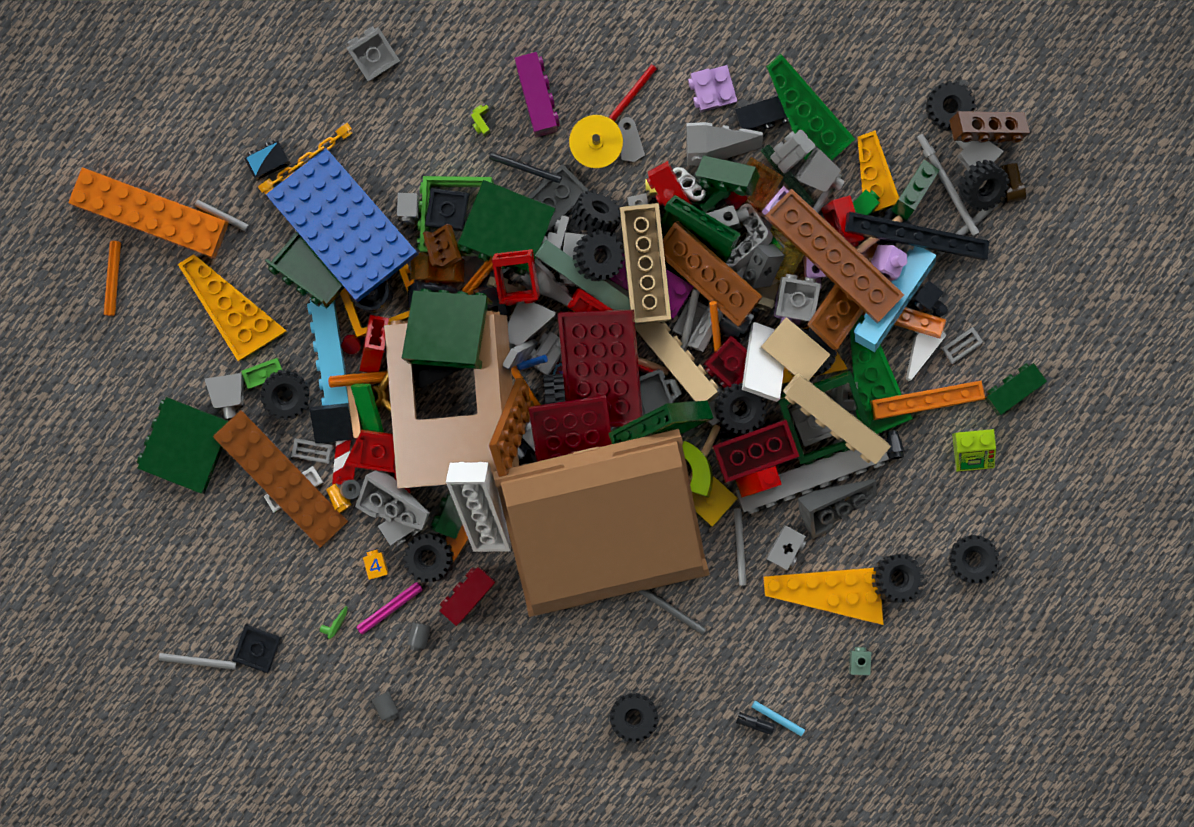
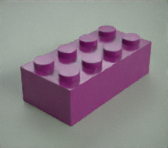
[515,52,560,138]
[609,254,694,321]

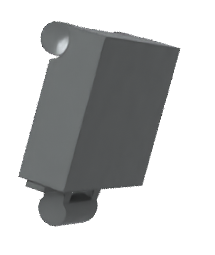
[639,369,682,415]

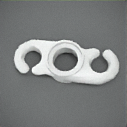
[673,167,706,202]

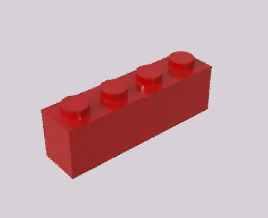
[646,161,692,212]

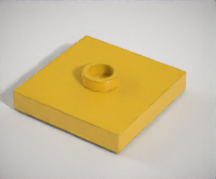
[692,476,738,527]

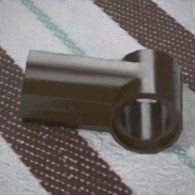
[1000,163,1026,203]

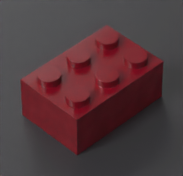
[439,566,497,626]

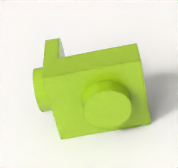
[471,105,490,137]

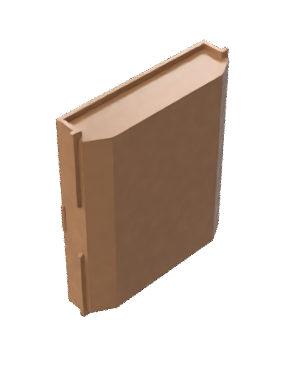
[493,429,710,617]

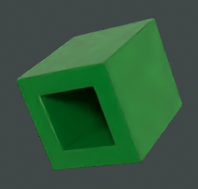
[853,190,880,216]

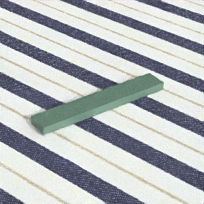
[535,240,630,310]

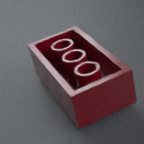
[712,420,799,483]

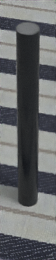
[489,152,562,184]

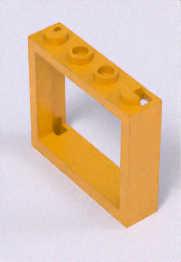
[340,264,414,338]

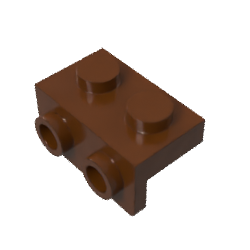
[423,224,462,270]

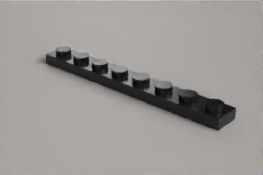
[845,212,989,260]

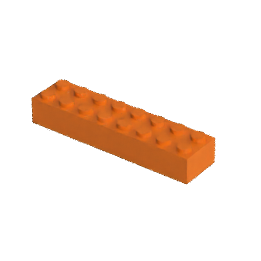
[68,167,229,259]

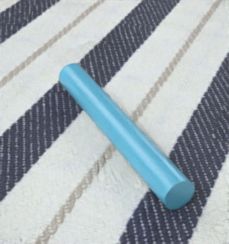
[751,701,805,736]

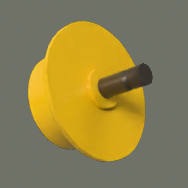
[569,115,623,168]

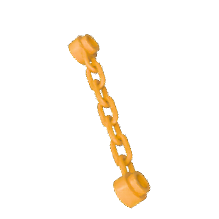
[258,122,352,194]

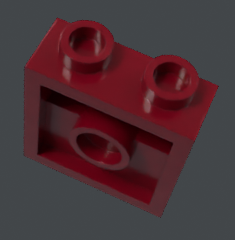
[703,336,747,388]

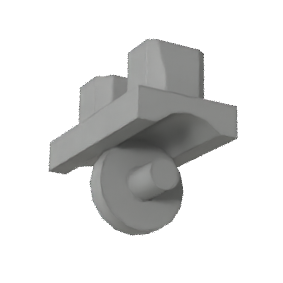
[826,382,858,411]

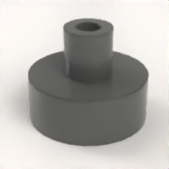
[340,480,361,499]

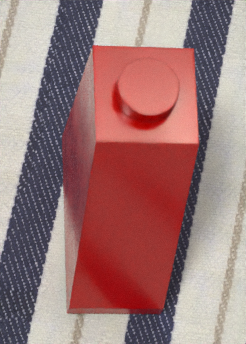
[359,315,389,373]
[735,466,782,498]

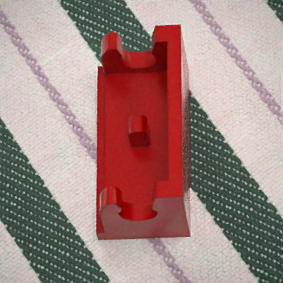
[567,289,613,312]

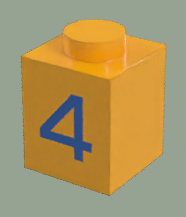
[363,549,389,580]

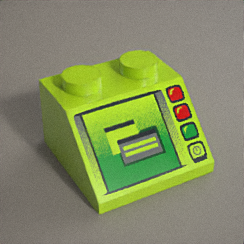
[952,429,996,472]

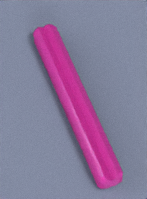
[357,582,423,634]

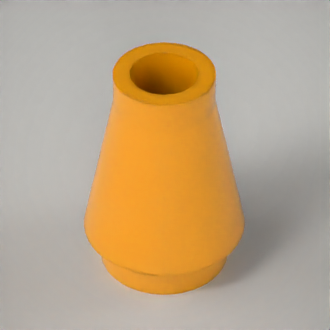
[326,484,352,513]

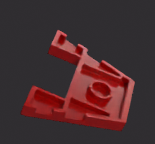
[336,430,411,493]

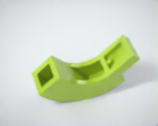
[682,441,713,498]

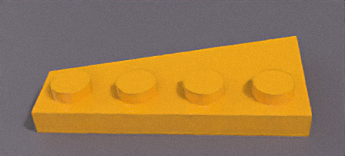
[857,130,899,213]

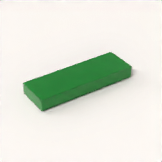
[351,384,384,433]

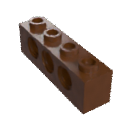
[949,111,1030,143]

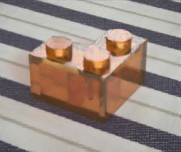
[746,157,783,212]
[411,253,464,283]

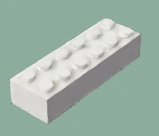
[446,462,512,552]

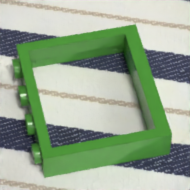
[417,176,494,256]

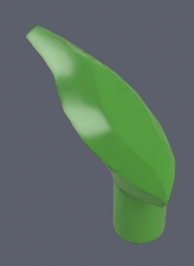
[320,606,348,639]

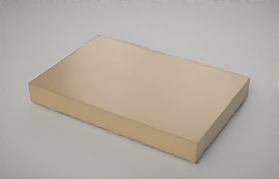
[761,317,830,381]

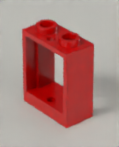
[821,195,864,248]
[492,249,540,306]

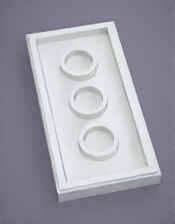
[742,322,784,402]

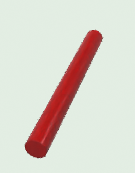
[608,64,657,122]

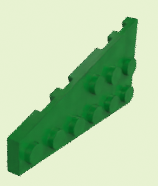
[766,54,855,161]
[849,315,912,434]

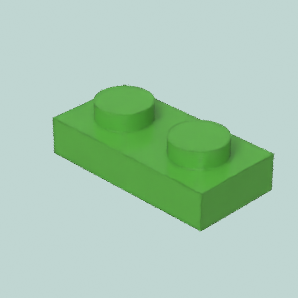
[241,358,283,389]

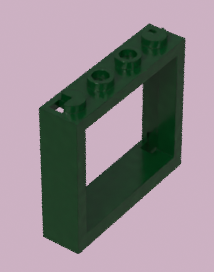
[778,371,871,465]
[608,400,714,444]

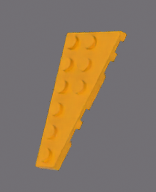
[178,254,288,362]
[763,568,883,625]

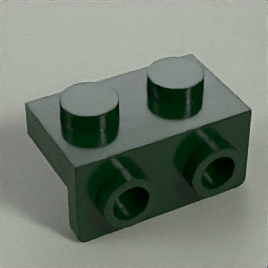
[690,186,731,213]
[431,494,462,539]

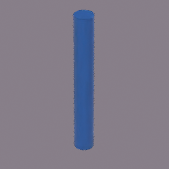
[515,355,548,371]

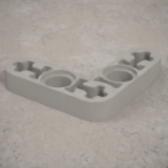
[727,204,773,271]

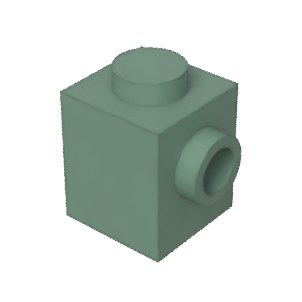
[849,647,871,675]

